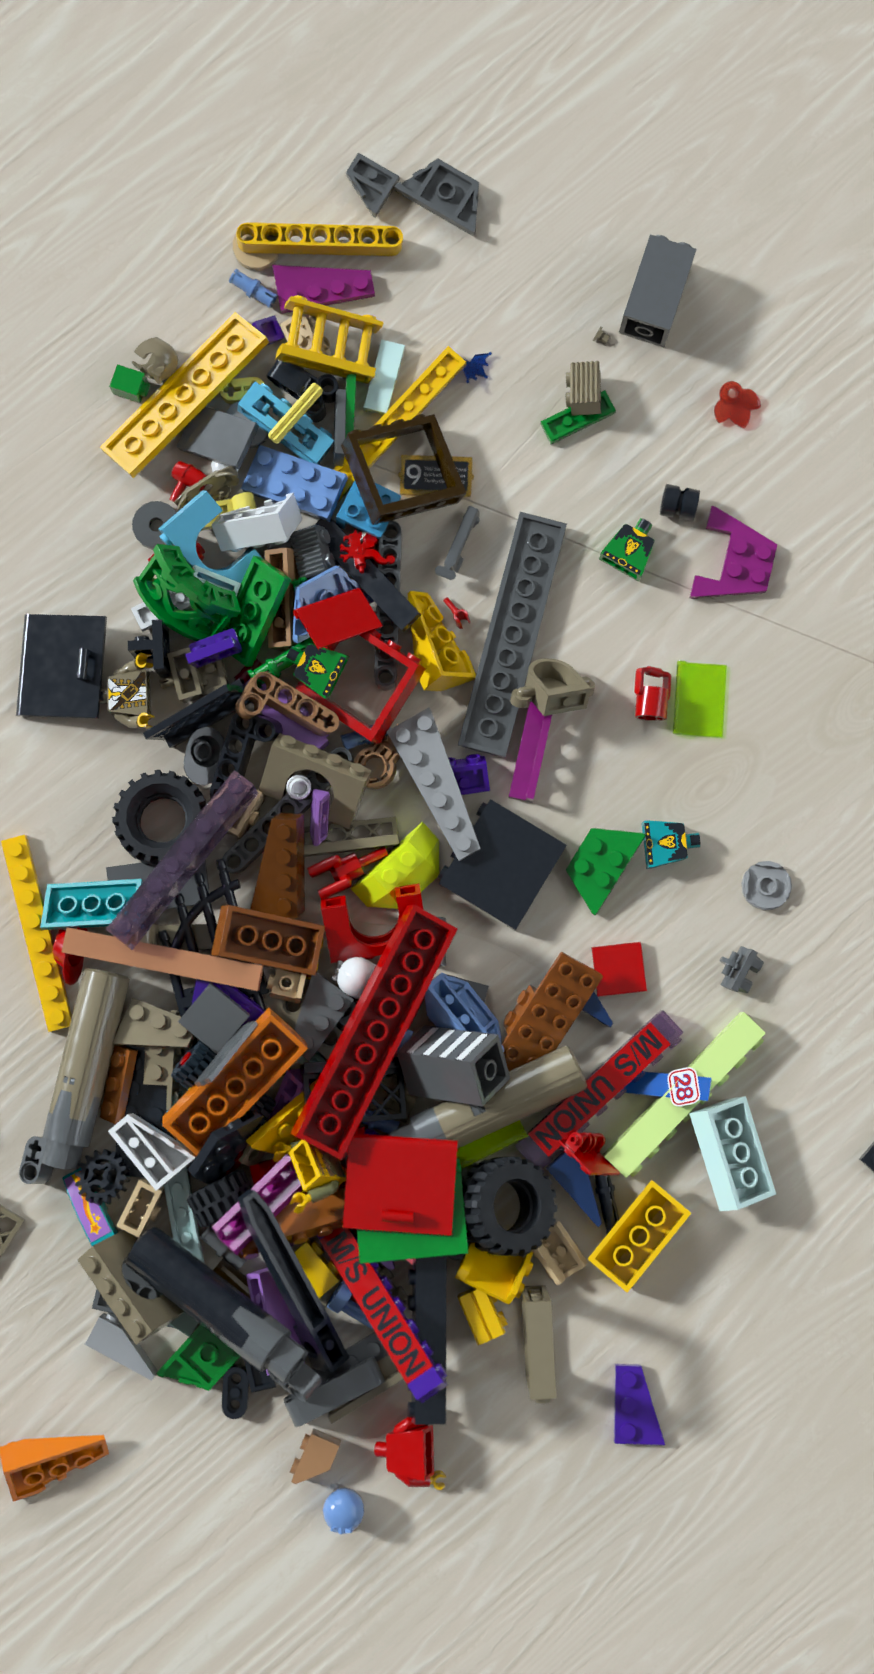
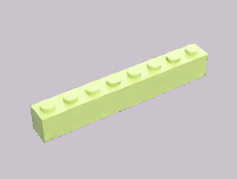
[603,1012,766,1178]

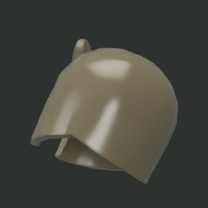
[131,336,178,384]

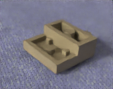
[159,647,229,703]

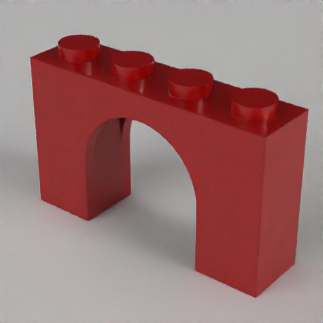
[321,883,424,963]

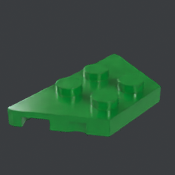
[566,828,647,915]
[156,1325,240,1391]

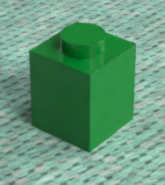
[109,364,150,403]

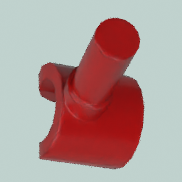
[443,597,470,629]

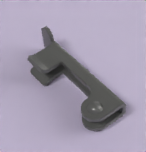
[435,506,480,580]

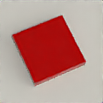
[591,942,647,997]

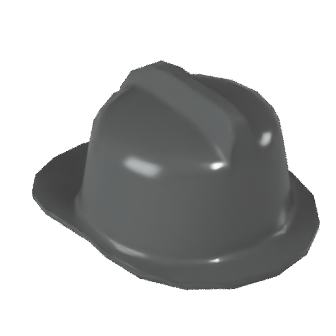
[184,727,224,786]

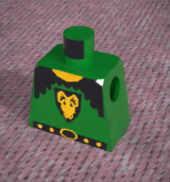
[599,518,655,582]
[286,644,350,699]

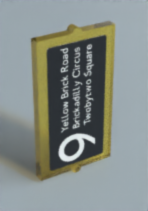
[398,455,474,497]

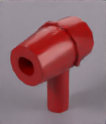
[169,461,208,502]

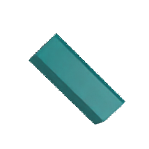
[40,879,144,930]

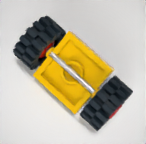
[171,1040,276,1136]

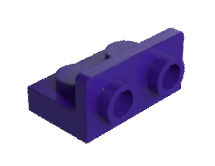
[185,628,242,668]
[448,754,490,795]

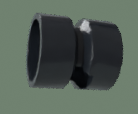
[660,484,700,521]

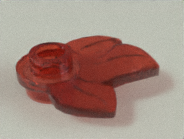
[714,381,761,428]

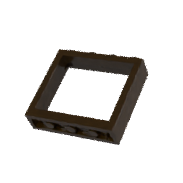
[341,414,466,525]

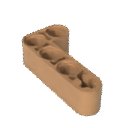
[236,672,339,736]

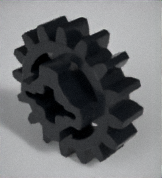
[75,1149,130,1206]

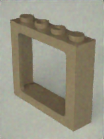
[521,1285,557,1404]

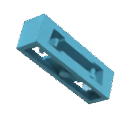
[237,381,334,465]

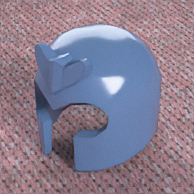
[323,1488,364,1534]

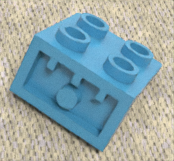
[336,481,401,538]

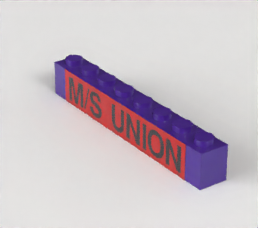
[317,1228,448,1403]

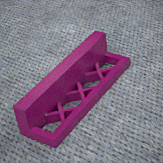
[509,702,552,803]
[212,1154,303,1255]

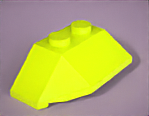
[350,822,439,909]

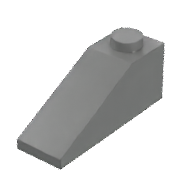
[85,1312,158,1381]

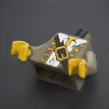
[100,653,155,729]

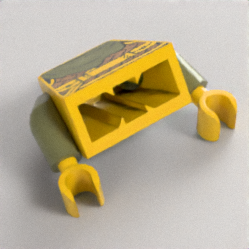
[272,1140,347,1213]

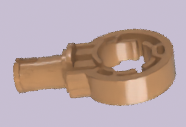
[354,723,401,789]

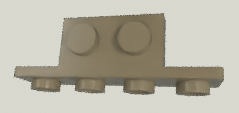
[143,1010,185,1111]

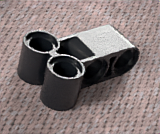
[266,360,339,422]

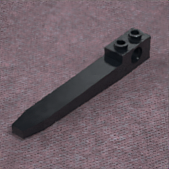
[238,1189,349,1374]

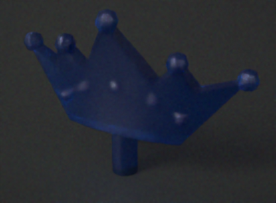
[463,352,492,383]

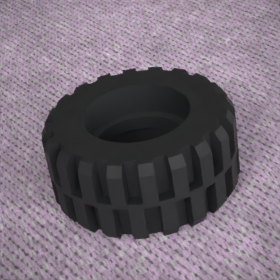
[462,1157,557,1256]

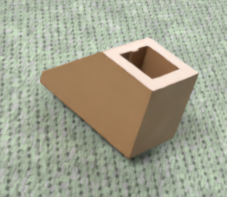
[290,1428,341,1484]

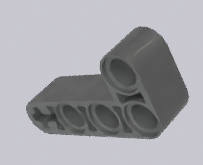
[283,1357,385,1427]

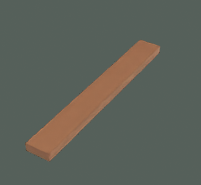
[62,928,264,991]

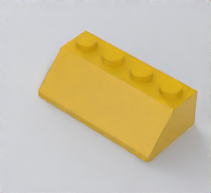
[588,1180,691,1293]

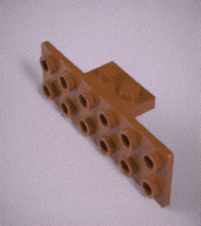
[501,952,603,1071]

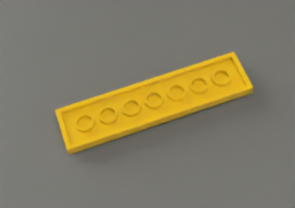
[100,312,269,478]

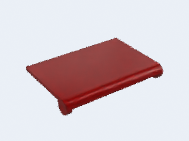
[293,588,383,650]

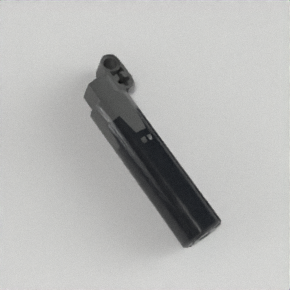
[126,1227,322,1403]

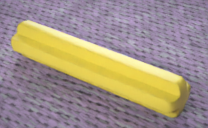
[268,383,323,444]

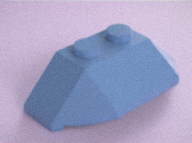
[425,973,504,1052]

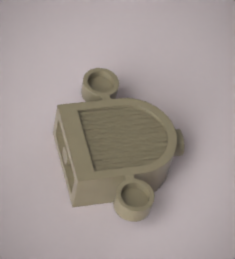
[510,658,595,716]

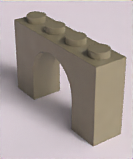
[258,733,372,829]
[77,1230,184,1345]

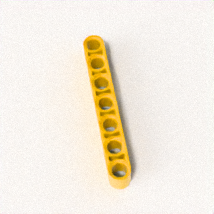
[236,223,403,256]

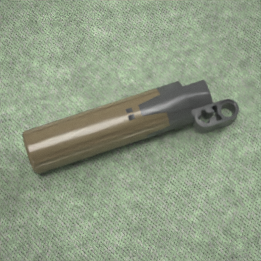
[19,967,130,1184]

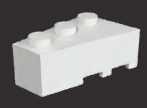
[212,493,302,552]
[108,1113,196,1191]

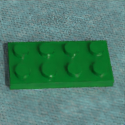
[220,555,292,667]

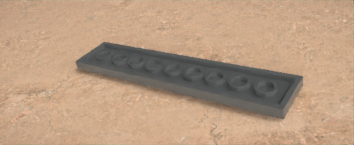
[458,512,567,758]

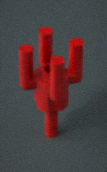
[307,847,388,900]

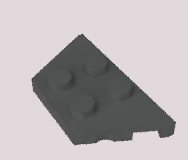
[394,159,479,236]

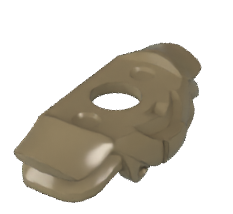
[174,466,240,510]

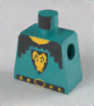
[642,820,701,869]

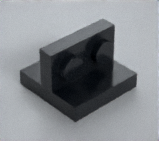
[128,619,171,678]

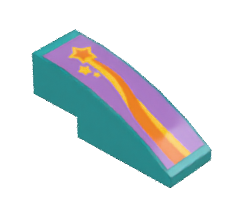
[62,1167,118,1246]

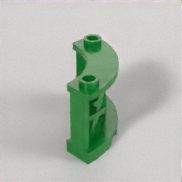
[133,544,241,641]

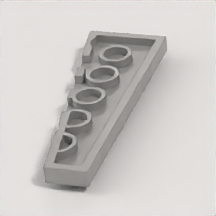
[387,708,481,861]

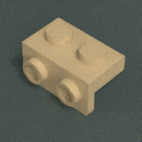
[531,1221,588,1286]

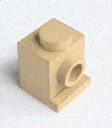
[266,969,306,1004]

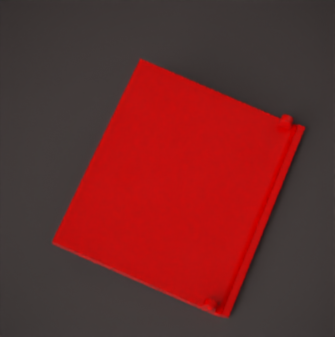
[343,1133,458,1235]

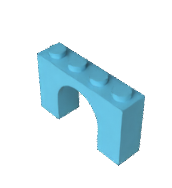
[158,490,263,590]

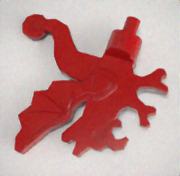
[340,530,395,574]

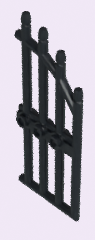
[159,858,291,1076]

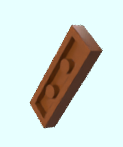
[100,1045,138,1124]

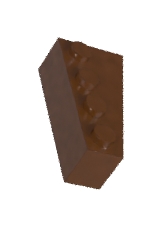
[250,813,305,918]

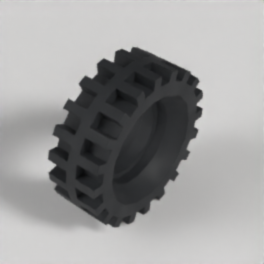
[112,770,211,868]

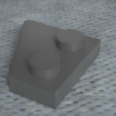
[346,153,399,218]

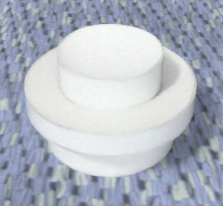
[286,775,311,800]

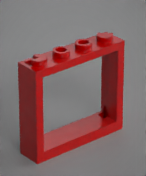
[295,630,426,744]

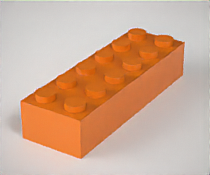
[162,1007,308,1156]

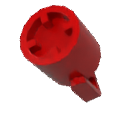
[634,666,672,721]

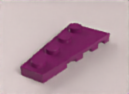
[272,265,375,314]

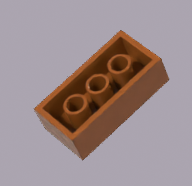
[211,905,325,976]

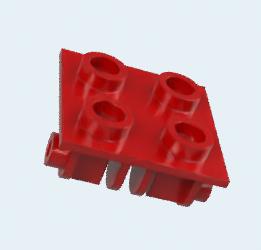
[558,1132,620,1176]

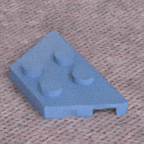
[293,566,374,643]

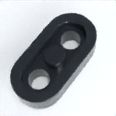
[222,1365,249,1419]

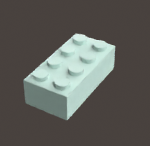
[689,1096,776,1211]

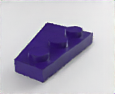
[614,1364,665,1445]

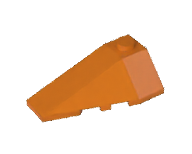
[0,1435,109,1502]

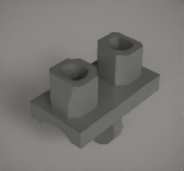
[720,946,764,993]

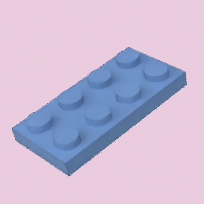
[241,445,348,522]

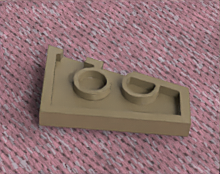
[112,998,196,1049]

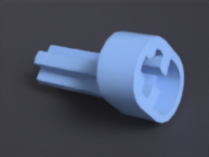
[326,1280,373,1329]

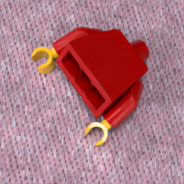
[374,1417,446,1490]

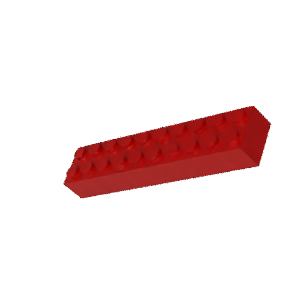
[290,905,458,1159]

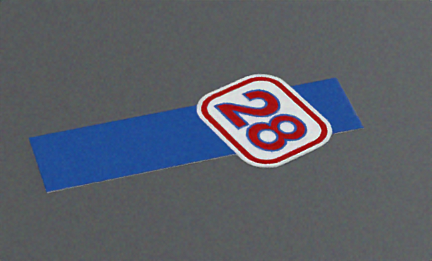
[620,1067,712,1106]

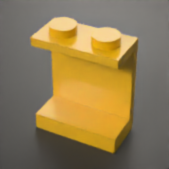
[454,1242,534,1305]

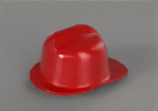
[52,928,88,986]

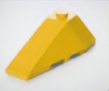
[407,591,476,691]

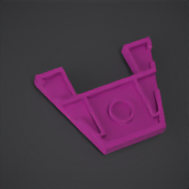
[689,506,778,599]

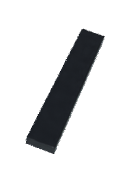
[316,518,421,632]

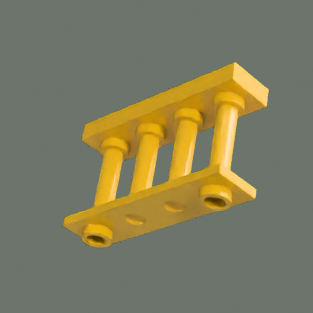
[275,295,384,384]

